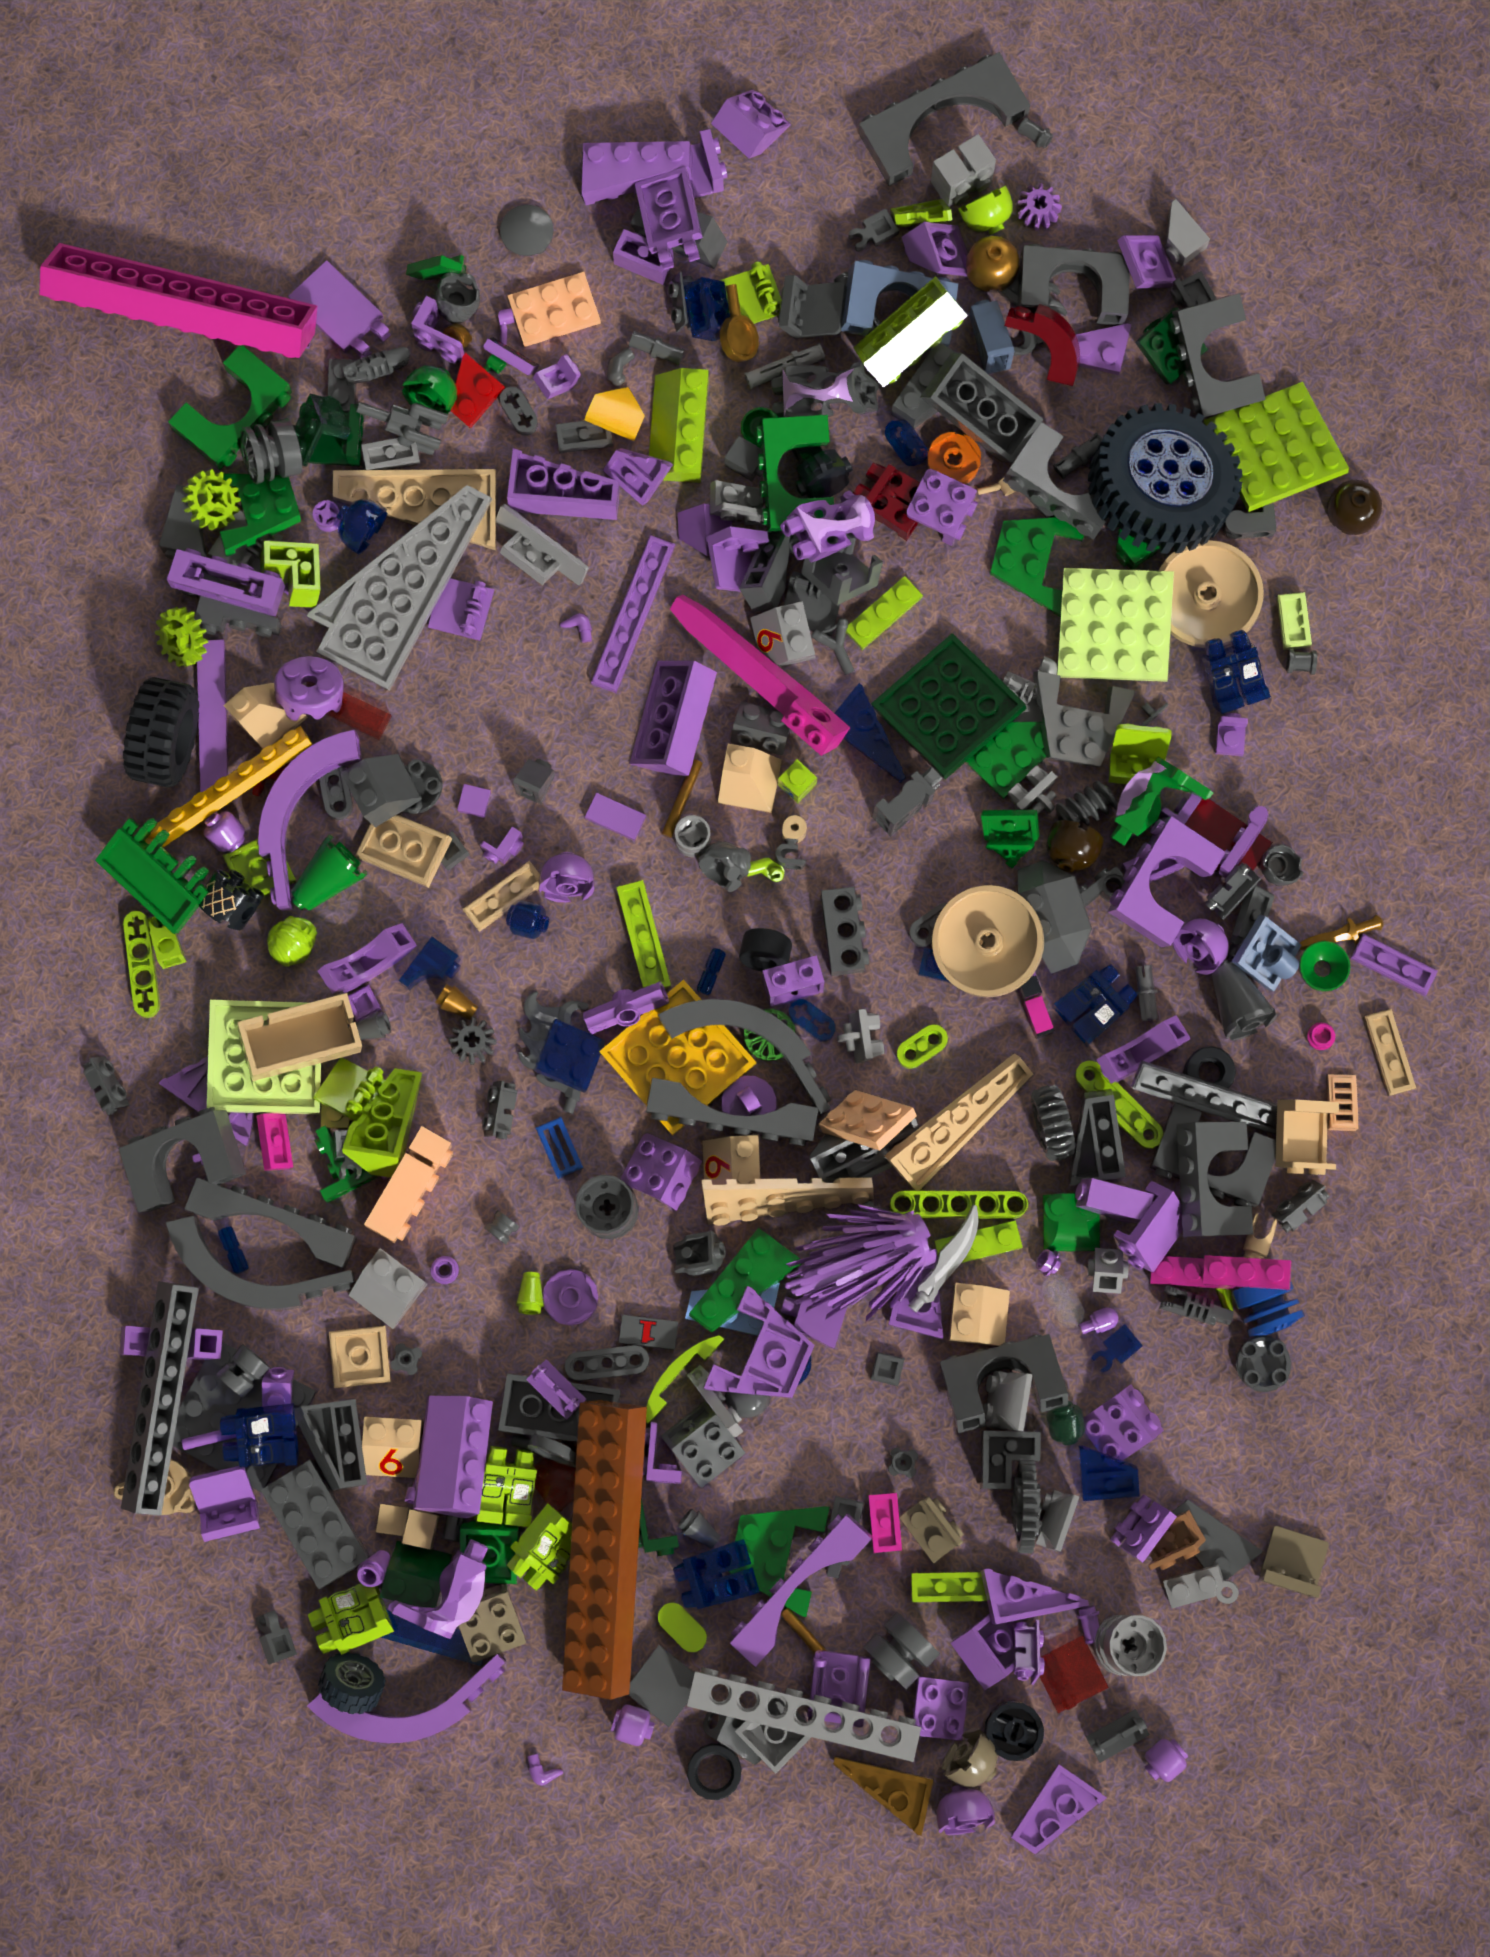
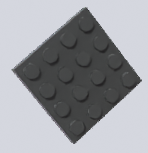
[173,1342,317,1493]

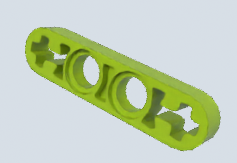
[123,911,160,1018]

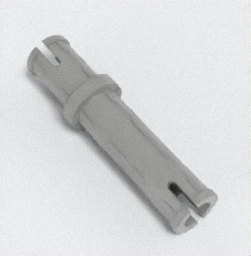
[744,343,825,389]

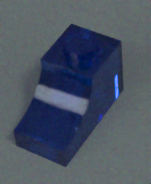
[399,937,461,991]

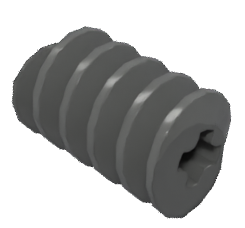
[1055,781,1118,828]

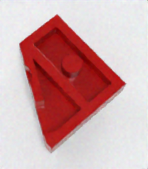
[451,352,505,428]

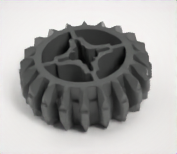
[1031,1085,1075,1161]

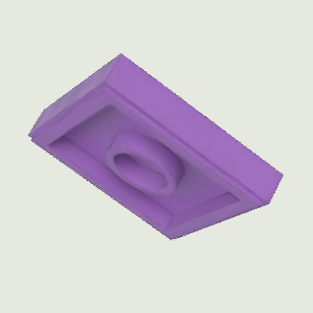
[1117,235,1176,288]

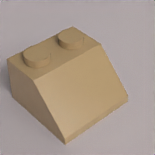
[948,1283,1010,1347]

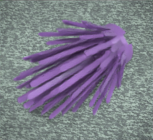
[785,1204,936,1322]

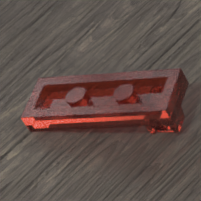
[325,692,392,741]

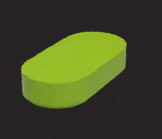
[658,1603,707,1652]

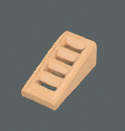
[1327,1074,1358,1131]

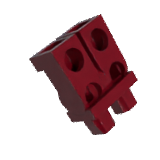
[853,462,920,541]

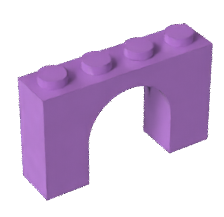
[1107,816,1225,947]

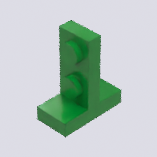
[314,1126,378,1203]

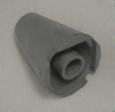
[1211,960,1277,1040]

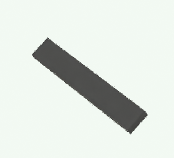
[1131,1060,1277,1135]

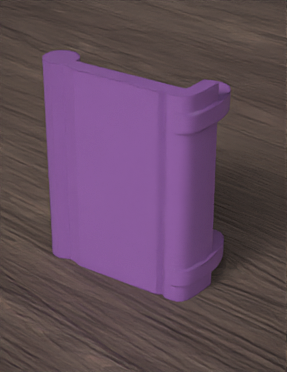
[807,1650,871,1727]

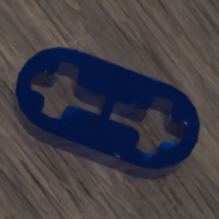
[885,419,928,466]
[789,999,836,1042]

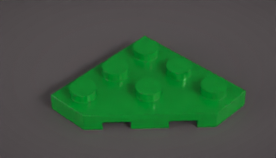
[965,722,1046,800]

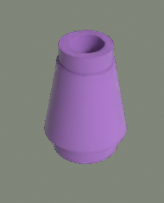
[357,1550,391,1587]

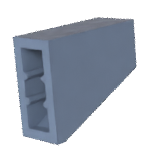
[969,300,1014,374]

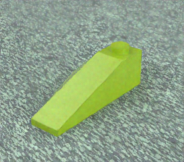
[342,1068,422,1178]

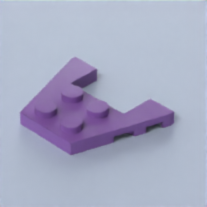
[703,1286,815,1398]

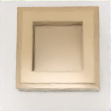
[376,1504,409,1536]

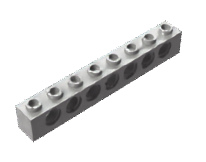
[687,1667,921,1762]

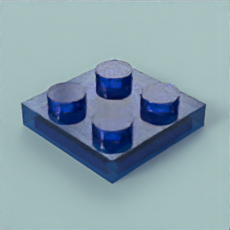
[534,1019,606,1093]

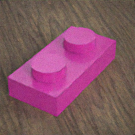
[256,1113,293,1171]
[868,1493,902,1553]

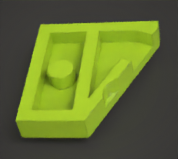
[890,199,952,227]

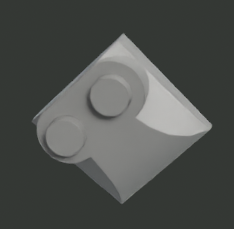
[983,1371,1033,1431]
[1035,1490,1079,1552]
[735,1690,811,1774]

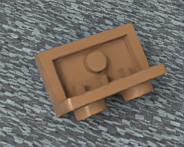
[1148,1510,1206,1570]

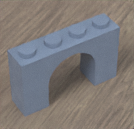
[841,260,958,351]

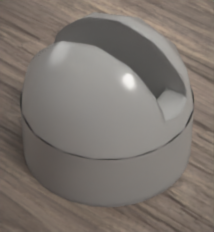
[1038,656,1058,675]

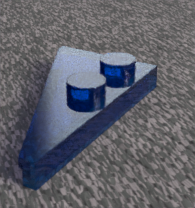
[835,683,906,784]

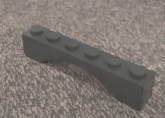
[646,1078,818,1146]
[185,1176,357,1269]

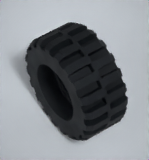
[123,677,199,788]

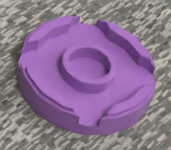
[543,1269,599,1326]

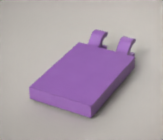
[635,167,703,270]
[288,260,391,358]

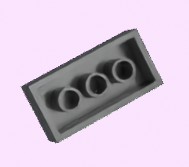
[920,353,1043,463]
[498,1373,621,1443]
[261,1460,370,1589]

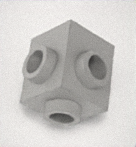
[1088,1248,1129,1294]

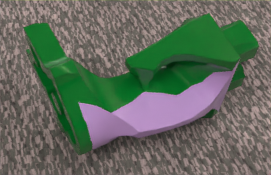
[1111,757,1214,846]

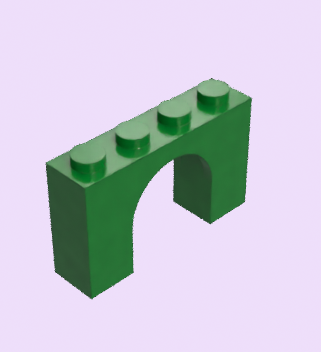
[168,345,292,470]
[755,415,835,532]

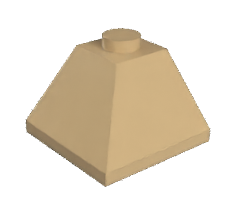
[223,683,308,749]
[718,744,782,813]

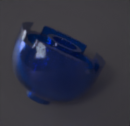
[336,499,388,555]

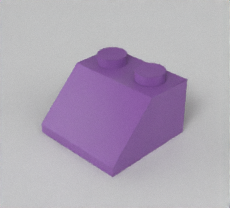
[951,1613,1025,1690]

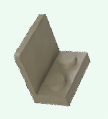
[899,1496,964,1564]
[1258,1526,1329,1598]
[459,1583,526,1662]

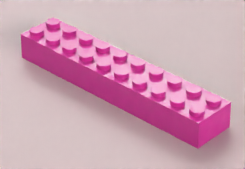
[39,243,318,358]

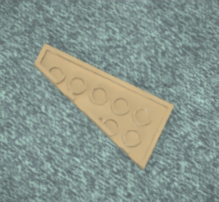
[333,469,496,550]

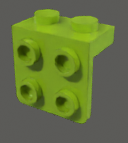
[1108,724,1172,784]

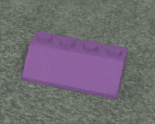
[629,661,717,776]
[413,1396,493,1519]

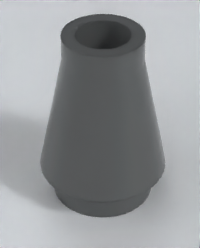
[348,1011,391,1040]
[677,1509,721,1549]

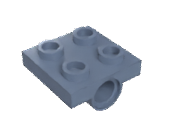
[1231,915,1302,992]

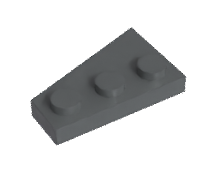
[1172,1500,1263,1580]

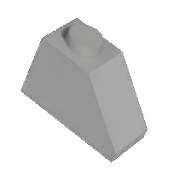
[1165,199,1210,267]

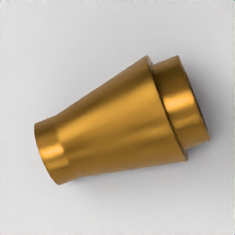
[435,984,478,1020]

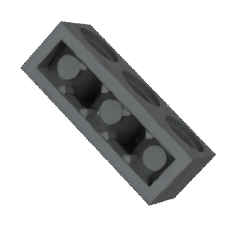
[821,887,869,976]

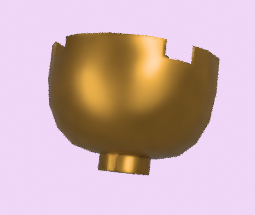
[966,236,1019,292]

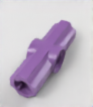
[583,981,669,1034]

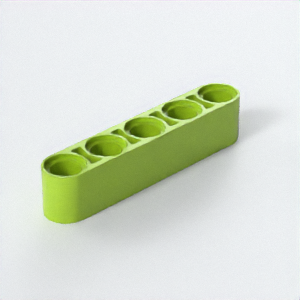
[889,1191,1028,1219]

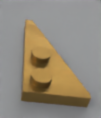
[833,1757,933,1836]

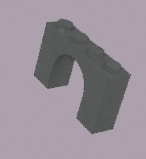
[1017,244,1130,325]
[1170,293,1266,417]
[1003,422,1109,540]
[1150,1103,1276,1207]
[119,1107,246,1212]
[1177,1122,1253,1237]
[940,1334,1068,1433]

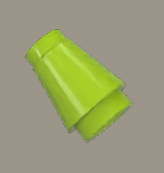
[516,1272,544,1315]

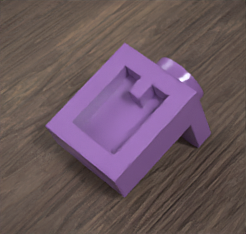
[1215,713,1248,756]
[1159,794,1201,825]

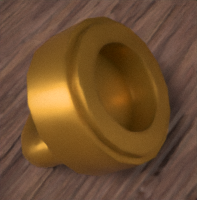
[443,323,473,349]

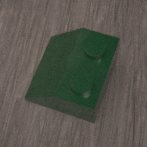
[380,1541,452,1608]

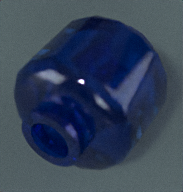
[506,900,550,939]

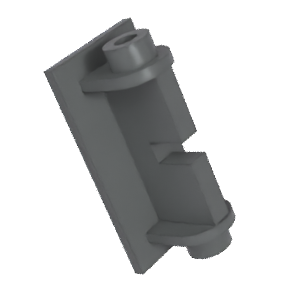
[668,272,700,332]
[1205,862,1261,920]
[83,1056,130,1115]
[482,1081,518,1140]
[1271,1180,1330,1233]
[1086,1709,1150,1763]

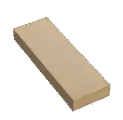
[463,861,540,932]
[1364,1009,1416,1096]

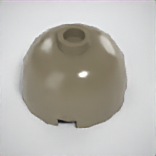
[942,1728,998,1787]

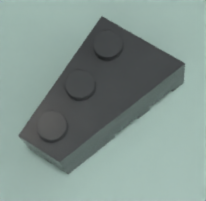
[630,206,728,269]
[891,342,956,430]
[292,1399,367,1491]

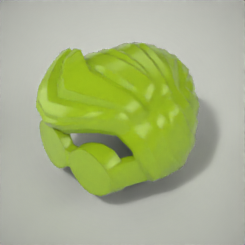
[267,916,317,967]

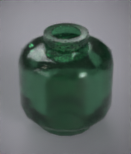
[1046,1401,1086,1445]

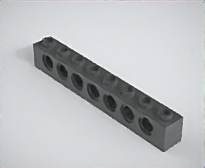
[121,1281,199,1516]

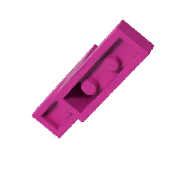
[1150,1255,1292,1290]

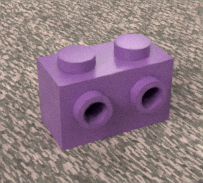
[613,229,674,285]

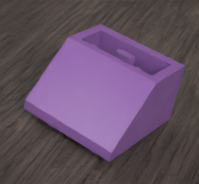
[711,90,791,159]

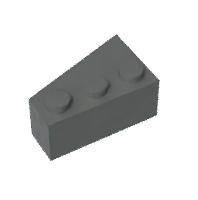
[1068,1089,1126,1185]

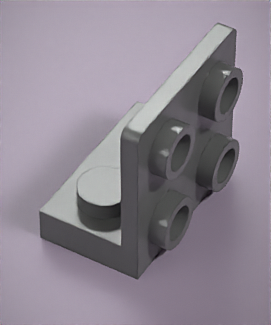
[661,1401,745,1487]

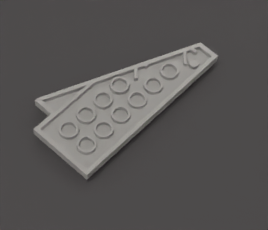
[307,485,492,691]

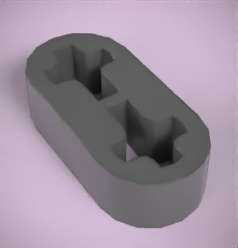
[500,387,538,436]

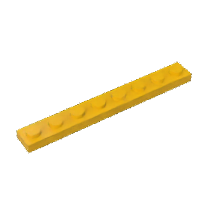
[145,726,312,847]

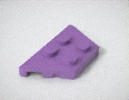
[159,1056,254,1147]

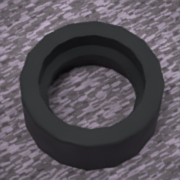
[687,1743,742,1800]

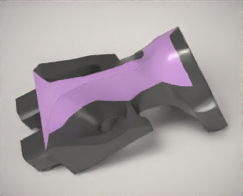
[772,361,879,418]

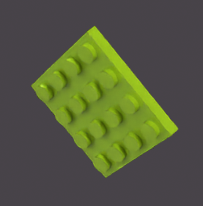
[1204,382,1349,512]

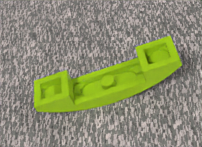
[646,1335,724,1425]

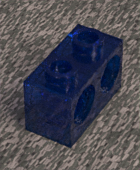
[684,277,730,341]

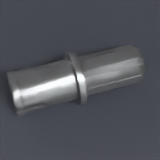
[1134,965,1158,1021]

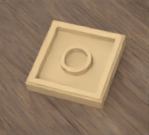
[329,1326,391,1388]

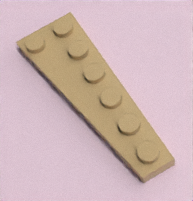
[885,1053,1033,1191]

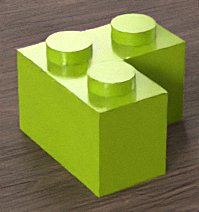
[260,541,321,608]

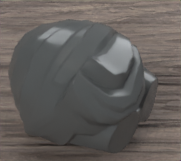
[434,272,480,324]
[698,841,751,892]

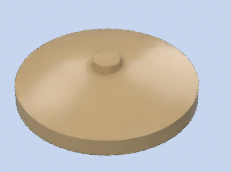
[1159,540,1264,648]
[932,885,1044,997]

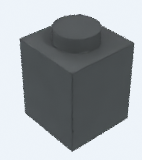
[724,436,763,482]

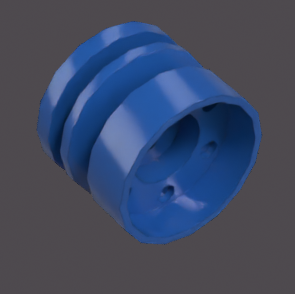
[1232,1281,1305,1337]

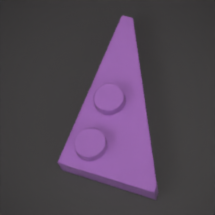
[981,1569,1089,1625]

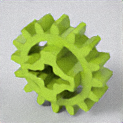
[182,469,241,530]
[155,607,208,667]

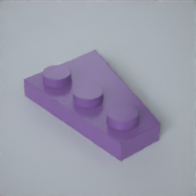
[888,1248,943,1339]

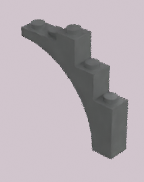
[159,485,282,638]

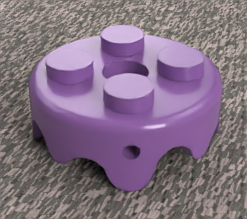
[274,656,344,721]

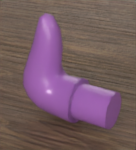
[560,613,592,643]
[527,1754,563,1786]

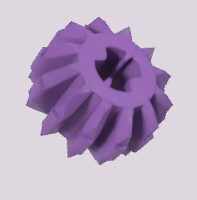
[1016,183,1062,231]

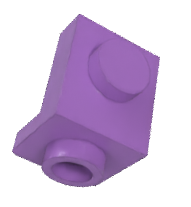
[533,354,581,400]
[480,827,524,865]
[262,1367,294,1414]

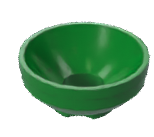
[1299,941,1351,992]

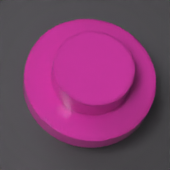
[1307,1022,1335,1051]

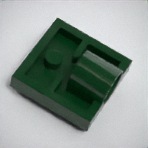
[1135,307,1208,385]

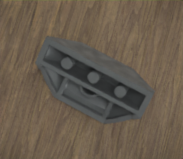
[1018,860,1092,974]
[809,1118,919,1183]

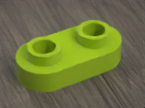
[897,1025,948,1069]

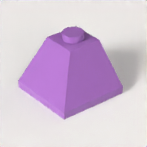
[902,222,968,276]

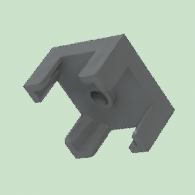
[802,533,883,605]

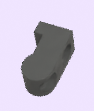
[1222,504,1277,539]

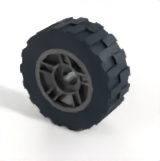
[318,1652,386,1714]

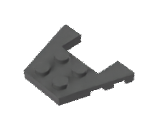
[1033,671,1135,767]

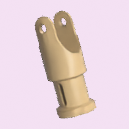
[1243,1213,1277,1259]

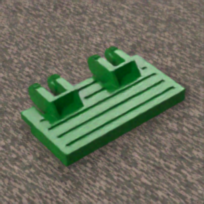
[95,818,209,934]

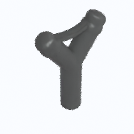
[812,618,855,675]

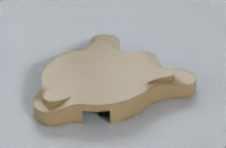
[114,1458,197,1515]

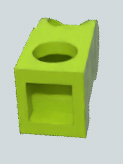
[148,916,187,969]

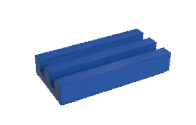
[536,1117,583,1179]

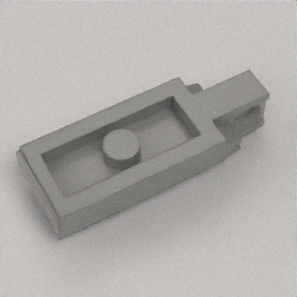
[687,1365,743,1438]

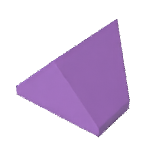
[678,503,732,556]

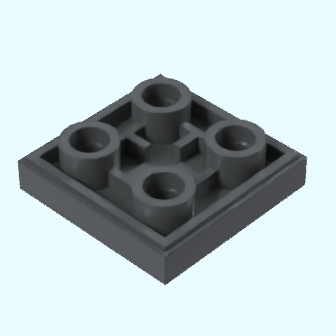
[629,1645,695,1727]

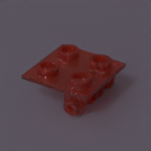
[533,1441,577,1512]
[1039,1635,1109,1713]

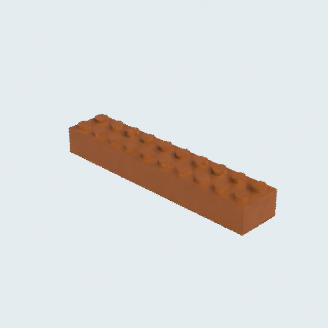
[562,1400,647,1700]

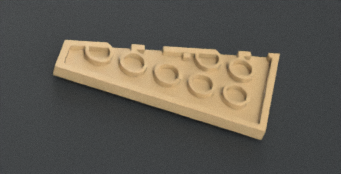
[702,1177,874,1226]

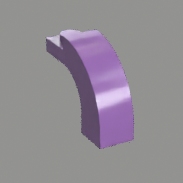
[318,923,417,994]
[1097,1015,1191,1084]
[120,1326,223,1360]

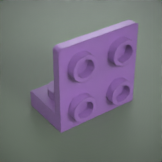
[707,526,769,592]
[643,1422,682,1484]

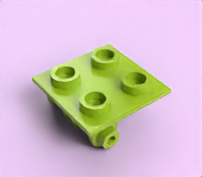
[718,262,782,324]
[313,1057,385,1121]

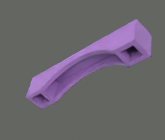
[730,1513,872,1667]

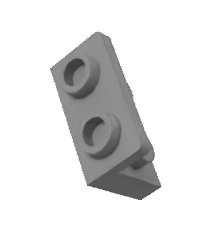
[710,480,763,525]

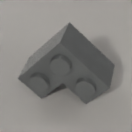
[980,1431,1041,1490]

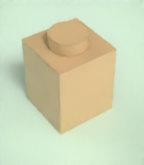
[402,1509,440,1549]

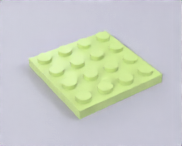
[1057,568,1174,682]
[207,1000,321,1114]

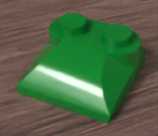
[1042,1193,1100,1252]
[460,1520,519,1584]

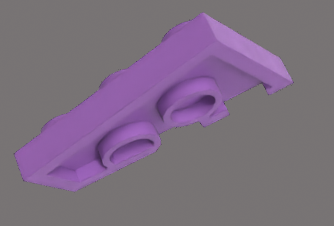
[1010,1764,1107,1854]

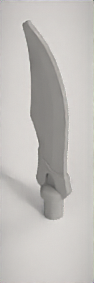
[908,1205,978,1313]

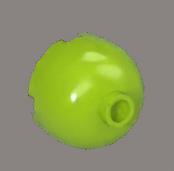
[958,185,1013,235]

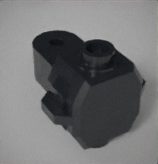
[792,446,853,498]

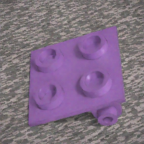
[428,578,494,641]
[912,1676,969,1741]

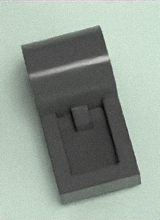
[1079,866,1125,907]

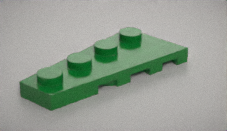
[689,1227,803,1333]

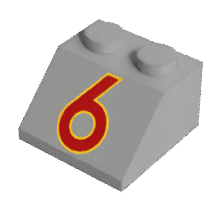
[750,601,816,667]

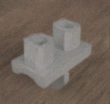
[1008,765,1057,814]
[837,1009,885,1064]

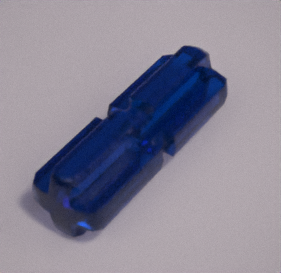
[697,948,726,995]
[218,1226,249,1274]

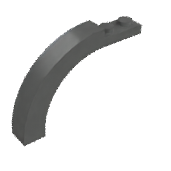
[657,999,831,1114]
[166,1216,356,1310]

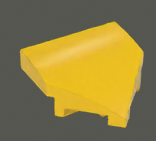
[584,387,645,441]

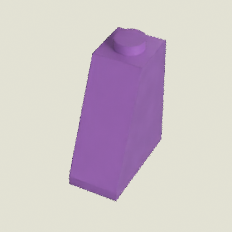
[1075,1178,1154,1223]

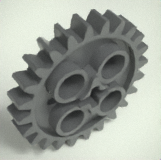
[1011,1459,1041,1553]

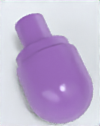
[1079,1307,1119,1334]

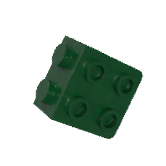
[638,1496,679,1557]

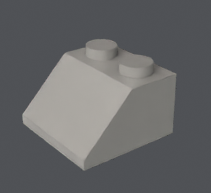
[349,1248,428,1329]

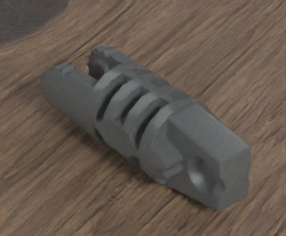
[342,346,410,385]
[1159,1285,1234,1326]

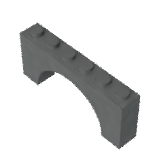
[858,52,1030,186]

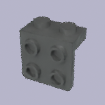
[778,275,847,339]

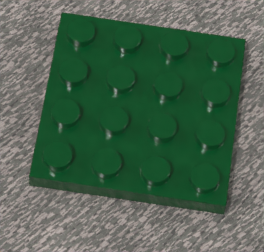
[871,633,1027,780]

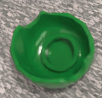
[741,407,779,448]

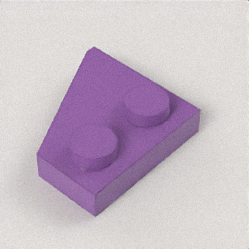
[1076,323,1131,375]

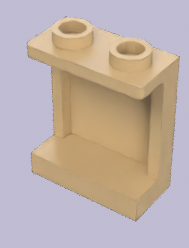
[1275,1100,1339,1175]

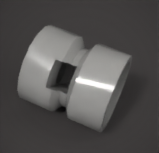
[675,815,711,858]

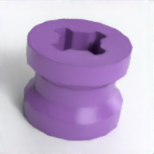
[313,500,342,532]

